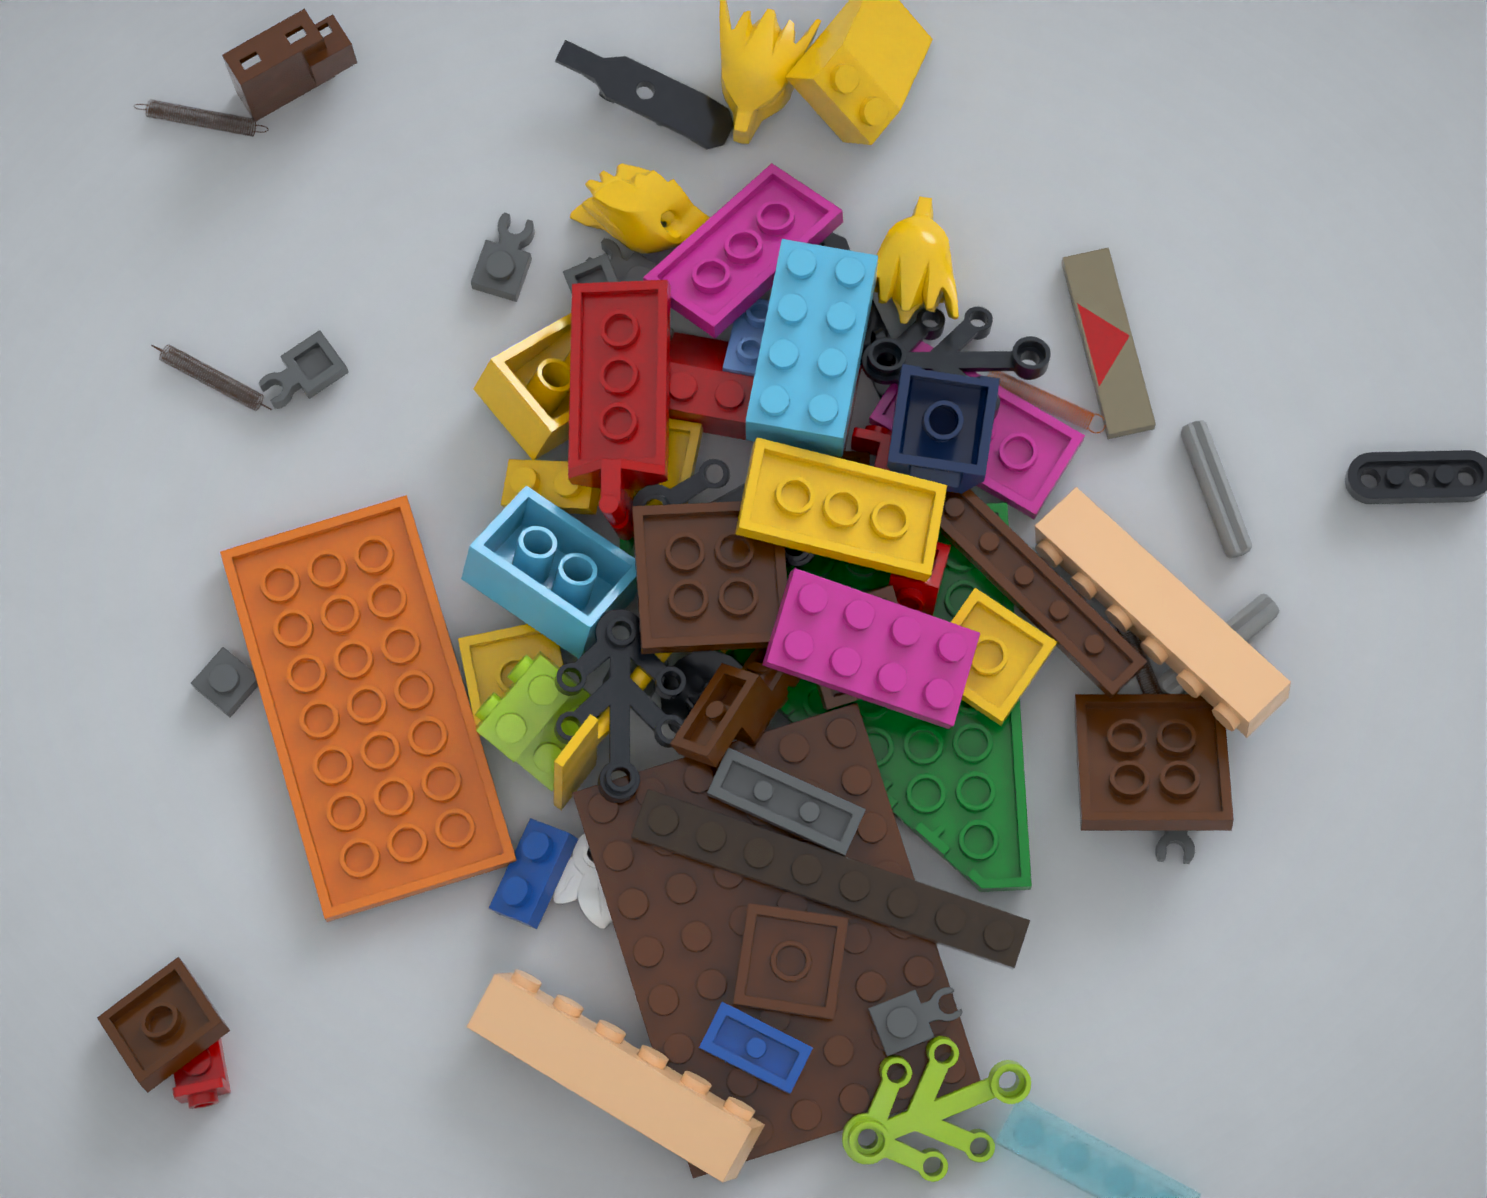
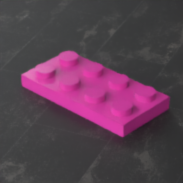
[643,163,843,338]
[869,341,1085,520]
[762,568,980,729]

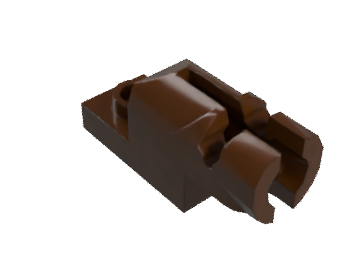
[670,648,801,767]

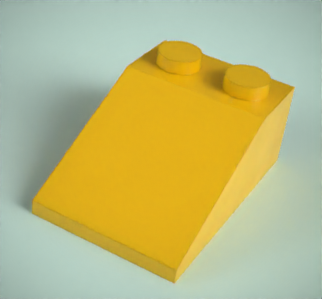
[785,0,933,145]
[473,313,571,460]

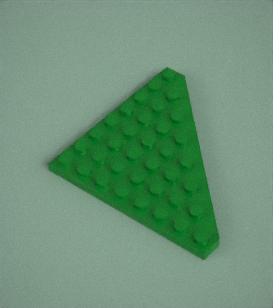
[620,503,1032,892]

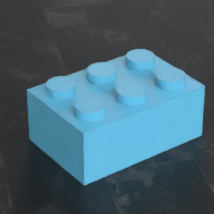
[461,486,637,659]

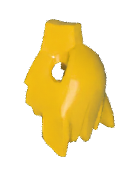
[719,0,821,144]
[570,163,710,254]
[874,196,959,324]

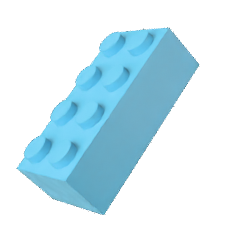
[745,239,878,457]

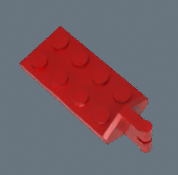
[568,279,671,540]

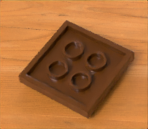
[632,501,787,654]
[1074,694,1234,831]

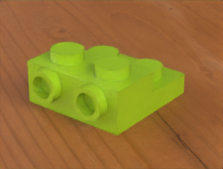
[475,651,601,792]

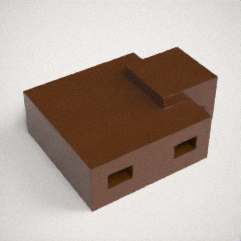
[222,8,357,122]

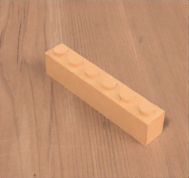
[1035,487,1291,738]
[467,969,765,1183]

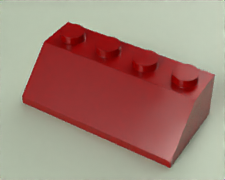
[669,332,862,451]

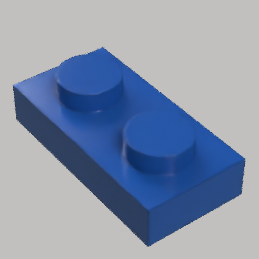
[489,818,578,929]
[699,1002,813,1094]

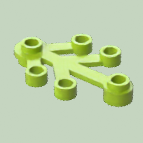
[842,1036,1031,1182]

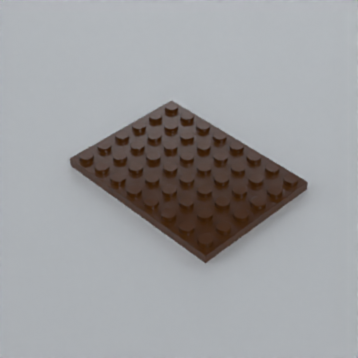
[572,703,981,1179]

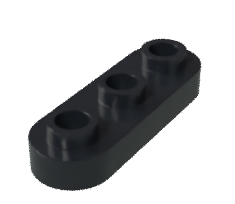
[1345,450,1487,504]

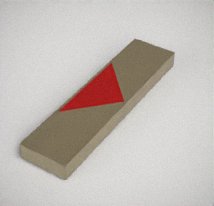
[1061,247,1156,439]

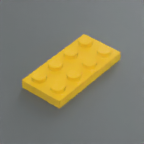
[735,437,947,582]

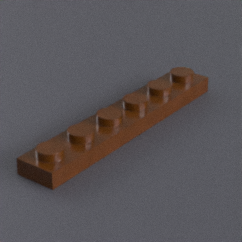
[939,489,1148,699]

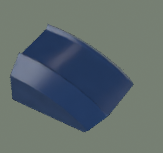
[887,364,1000,494]

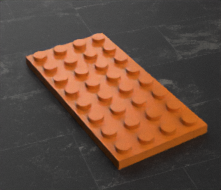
[220,495,517,922]

